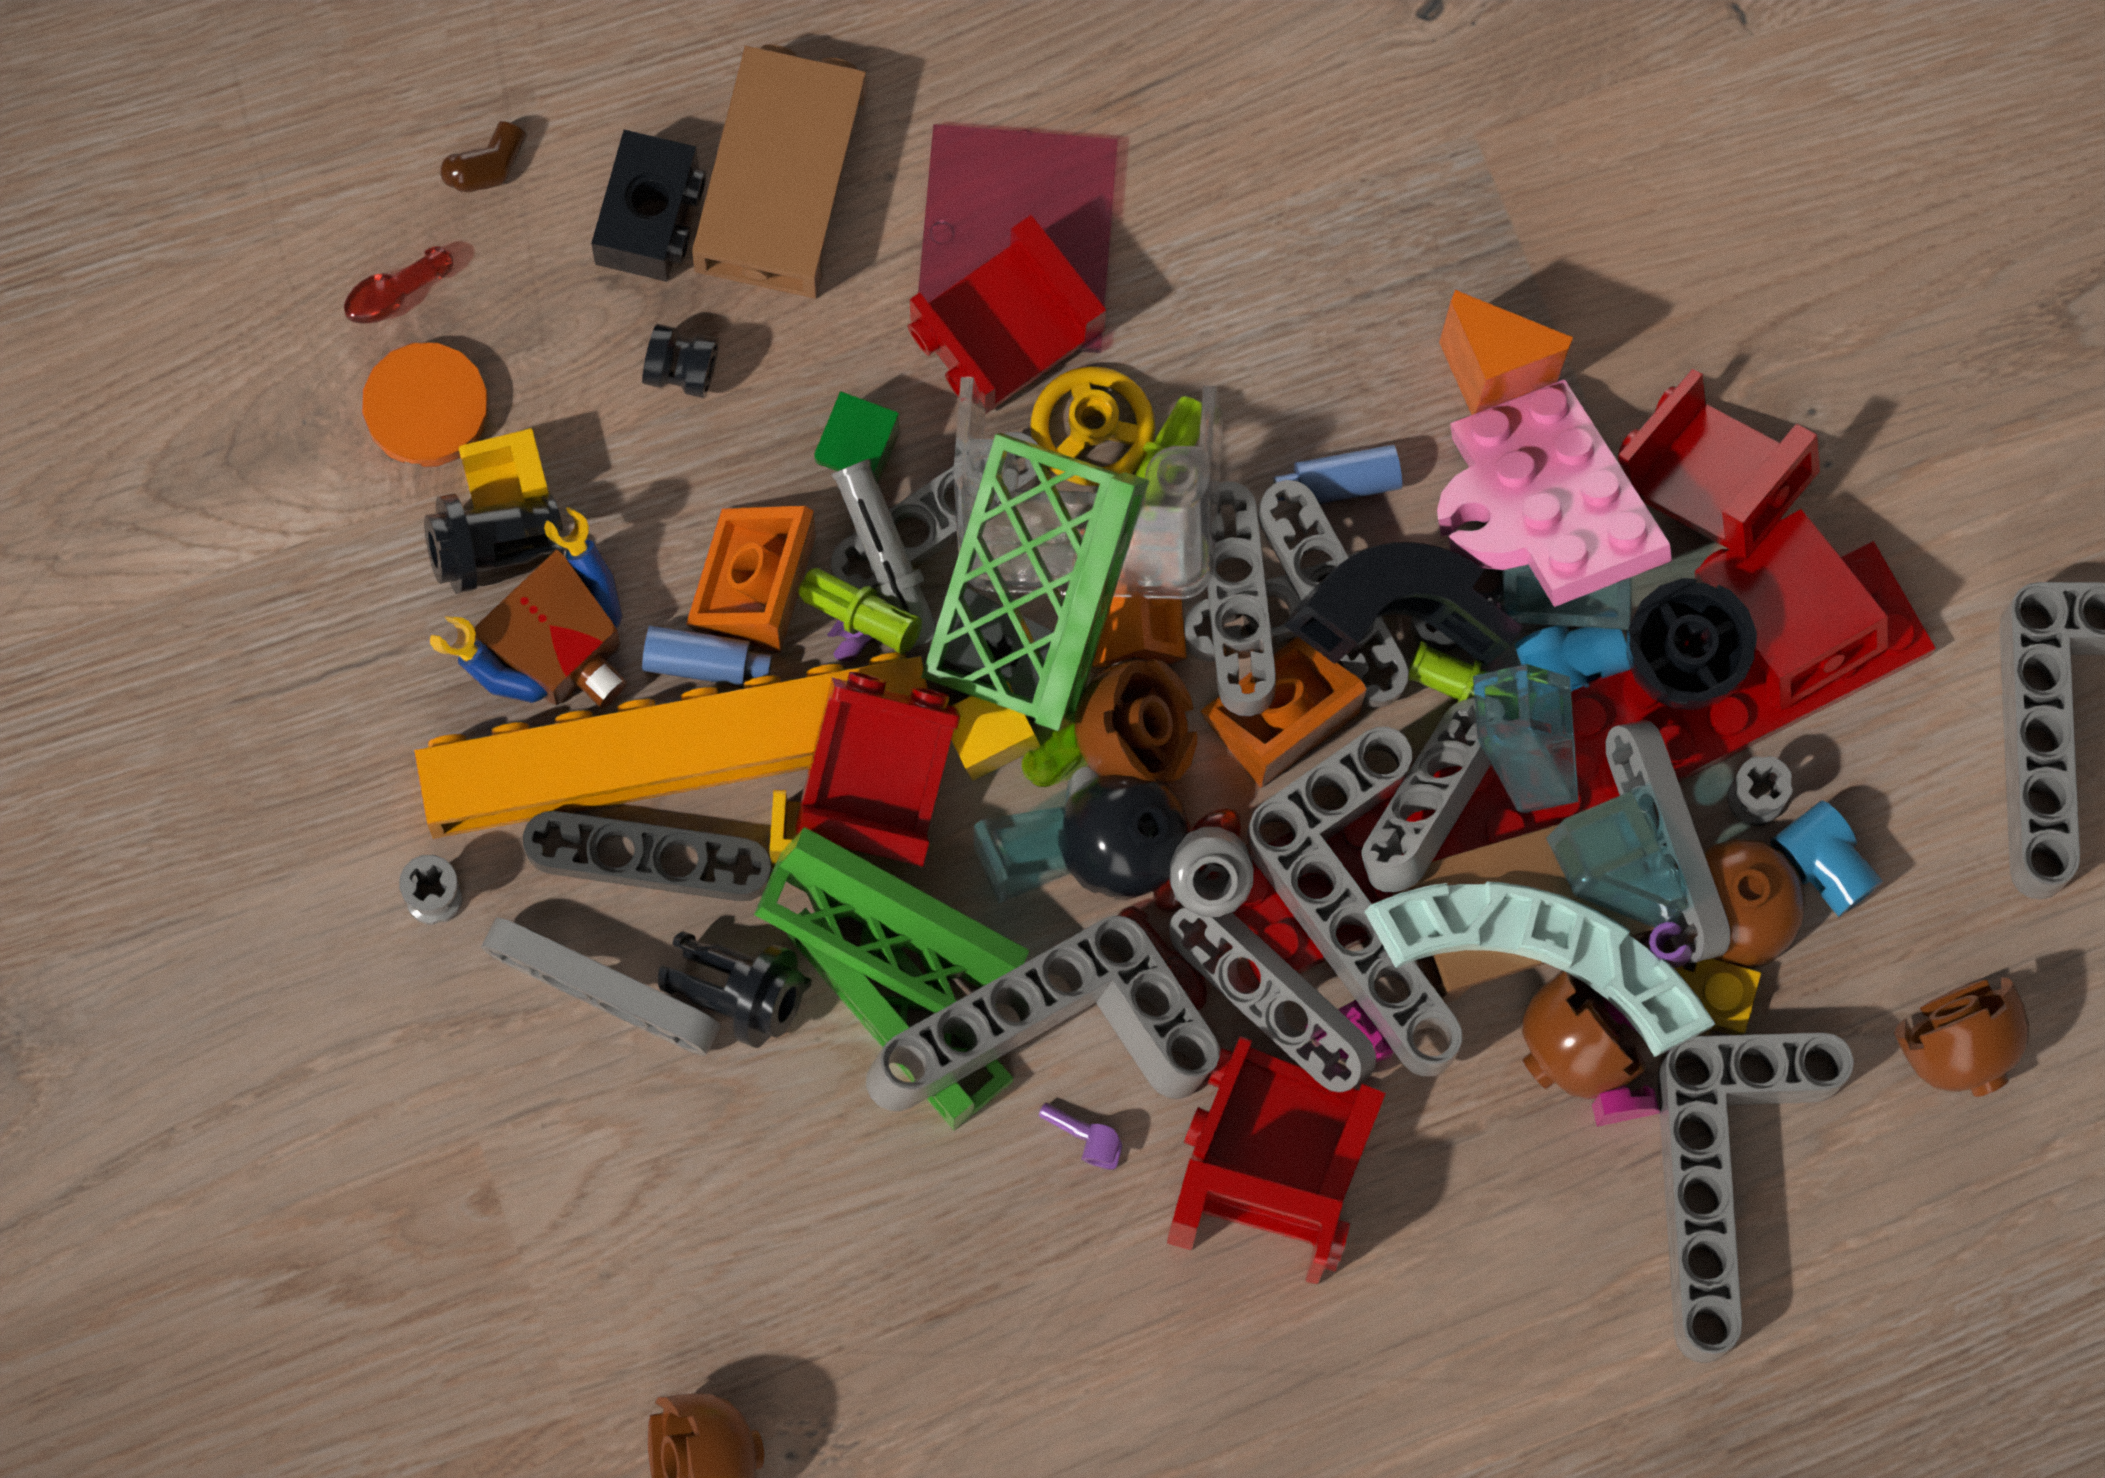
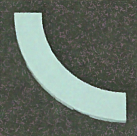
[1364,882,1715,1057]

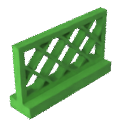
[921,433,1150,731]

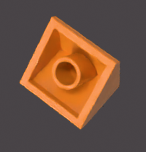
[1439,290,1573,415]
[686,506,816,653]
[1200,637,1367,788]

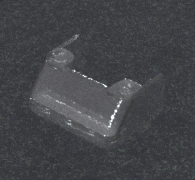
[954,377,1224,599]

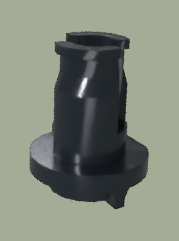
[424,493,564,594]
[658,931,812,1048]

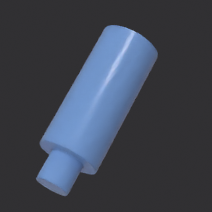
[1273,444,1402,507]
[642,626,772,687]

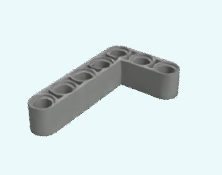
[1999,582,2105,900]
[1246,727,1462,1077]
[866,916,1219,1111]
[1657,1033,1854,1363]

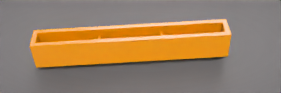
[414,652,928,839]

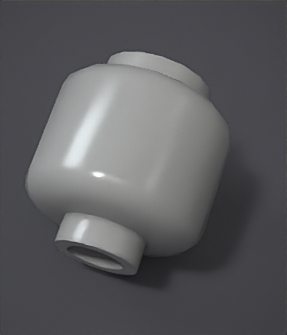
[1170,827,1253,917]

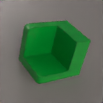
[814,391,900,484]

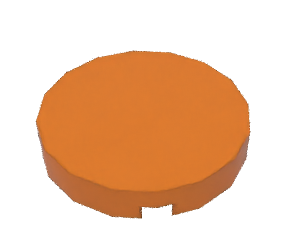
[362,343,488,467]

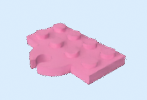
[1437,379,1672,607]

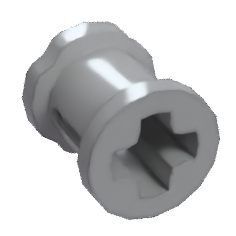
[1727,756,1793,826]
[399,855,463,925]

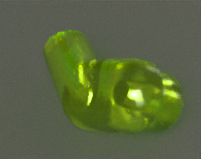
[1021,722,1084,787]

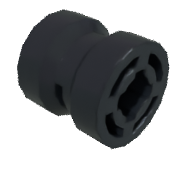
[642,323,719,398]

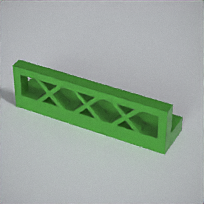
[754,827,1029,1013]
[787,906,1013,1131]

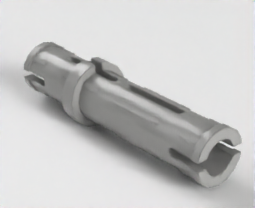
[832,459,937,648]

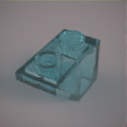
[1473,664,1579,813]
[1546,791,1689,928]

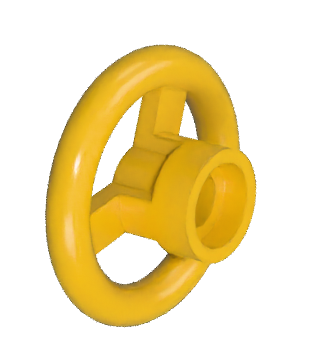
[1030,366,1155,486]

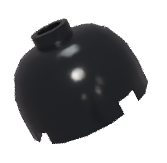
[1626,578,1757,710]
[1058,775,1190,900]

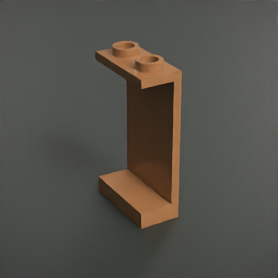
[692,44,867,299]
[1391,808,1661,1004]

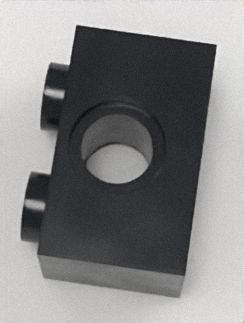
[591,129,707,282]

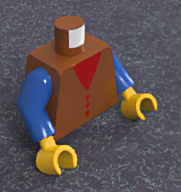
[430,507,627,708]

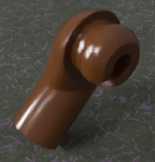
[440,121,527,192]

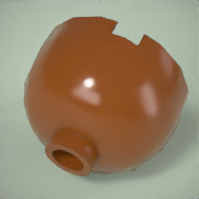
[1075,659,1197,783]
[1684,838,1806,969]
[1522,970,1646,1099]
[1893,977,2030,1097]
[648,1394,765,1478]

